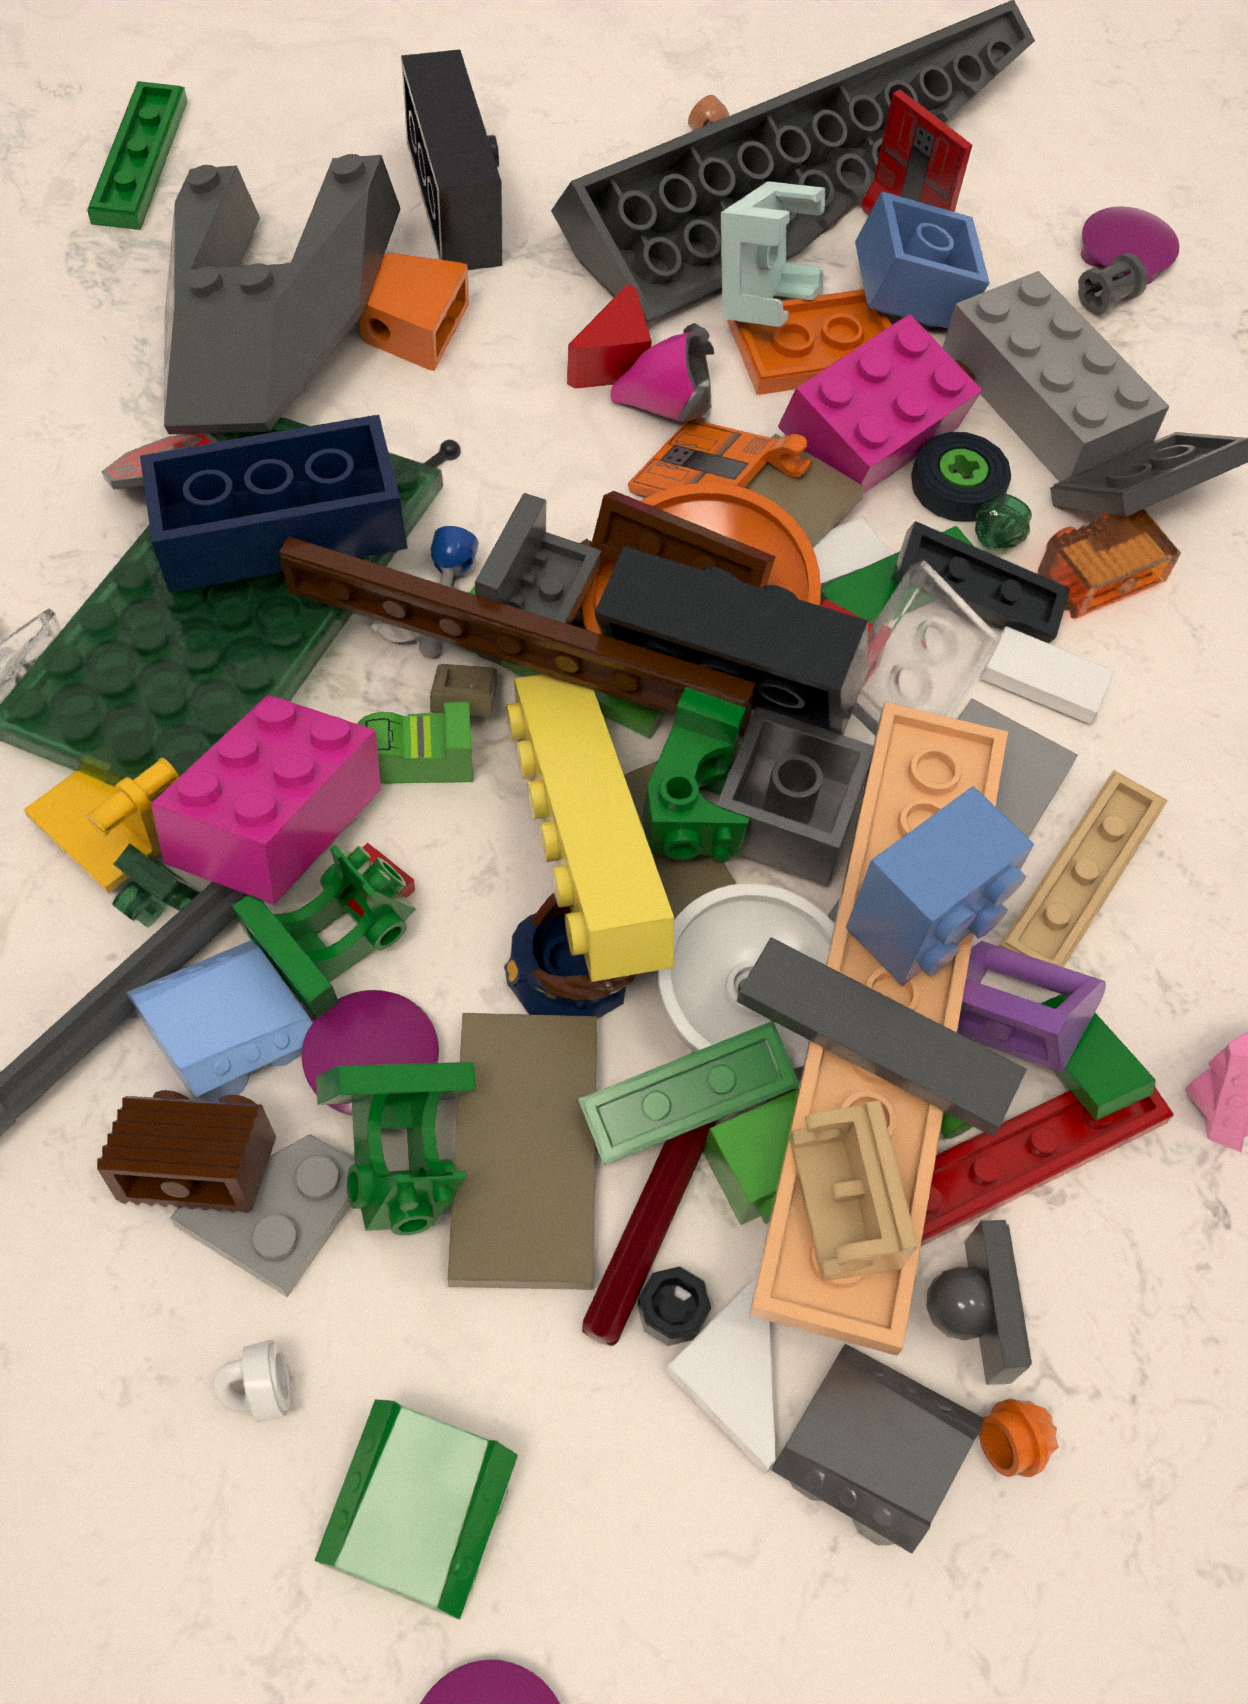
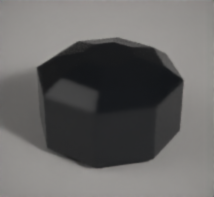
[637,1266,711,1346]

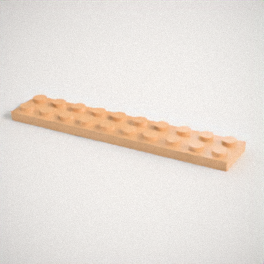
[749,702,1008,1356]

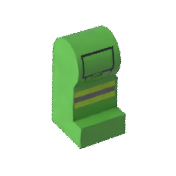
[358,702,473,784]

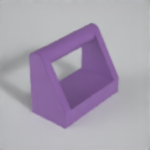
[957,941,1106,1073]

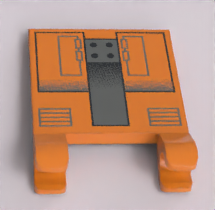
[628,420,811,497]

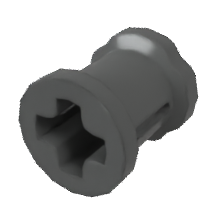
[1078,253,1147,315]

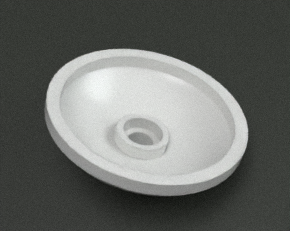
[656,883,834,1072]

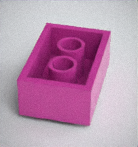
[778,314,982,494]
[151,695,381,905]

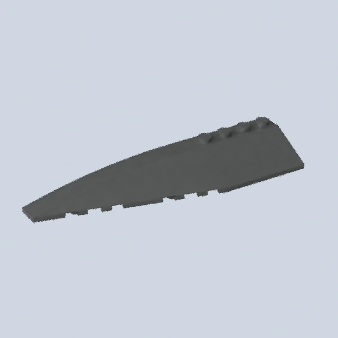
[551,0,1035,323]

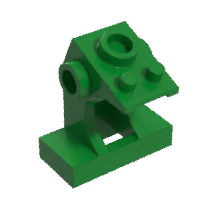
[642,687,750,863]
[232,845,416,1019]
[316,1062,476,1235]

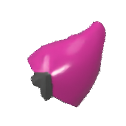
[610,323,714,423]

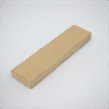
[999,770,1168,967]

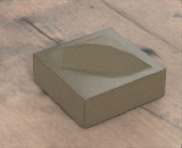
[430,664,497,717]

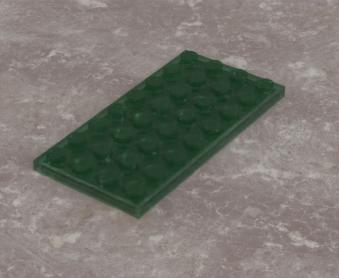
[0,417,444,802]

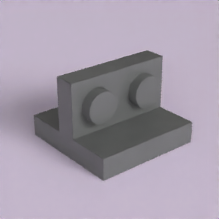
[475,493,602,664]

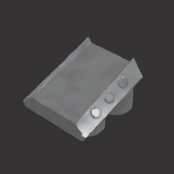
[771,1344,984,1554]

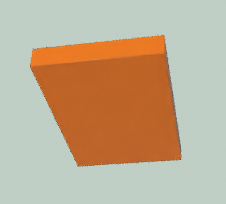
[728,289,892,395]

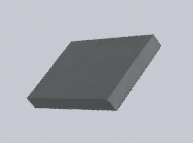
[1050,432,1248,517]

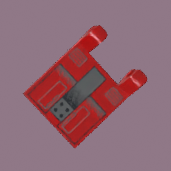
[861,90,973,216]

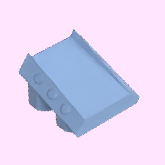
[126,940,313,1102]

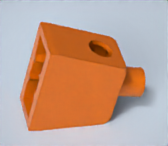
[358,253,469,371]

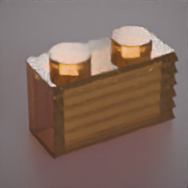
[1038,509,1181,619]

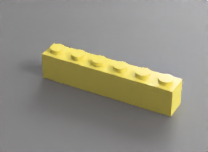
[506,674,674,982]

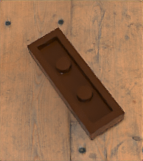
[590,491,776,588]

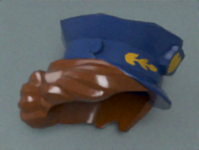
[504,893,636,1019]

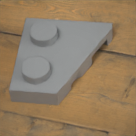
[170,1134,355,1297]

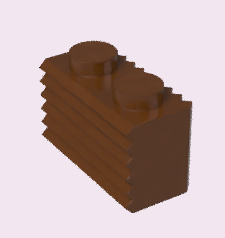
[97,1090,276,1214]

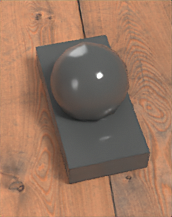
[926,1220,1032,1385]

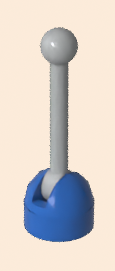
[419,526,479,658]

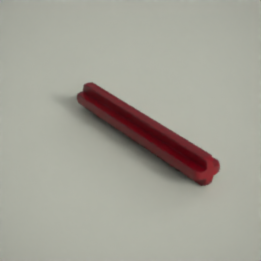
[582,1120,717,1346]

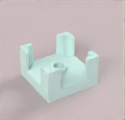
[721,181,825,327]

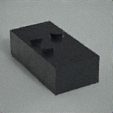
[401,49,502,270]
[595,546,868,735]

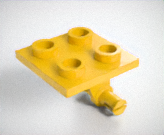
[24,735,179,894]

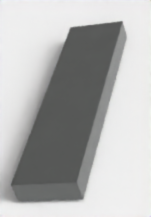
[736,937,1027,1137]

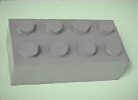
[943,271,1170,482]

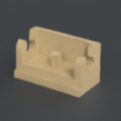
[789,1100,918,1281]

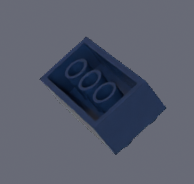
[140,414,408,593]

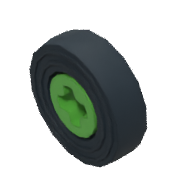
[911,432,1011,521]

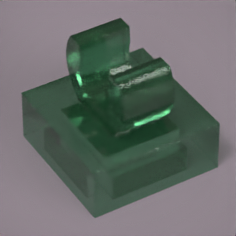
[112,843,200,928]

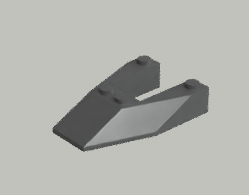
[164,154,401,434]

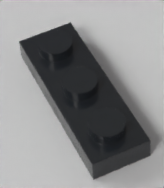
[891,521,1071,643]

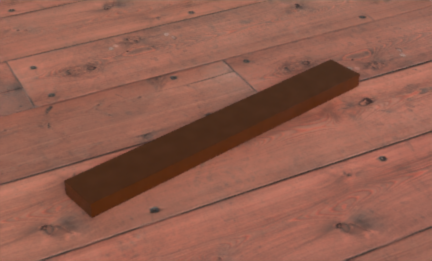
[279,536,756,736]

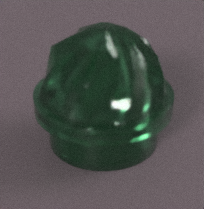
[975,493,1032,553]

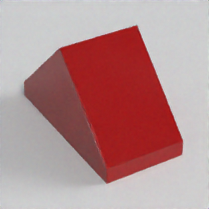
[567,284,652,389]

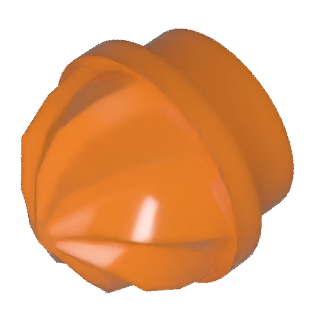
[979,1399,1059,1478]

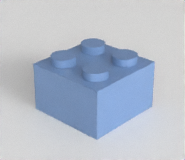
[855,192,990,329]
[846,786,1034,986]

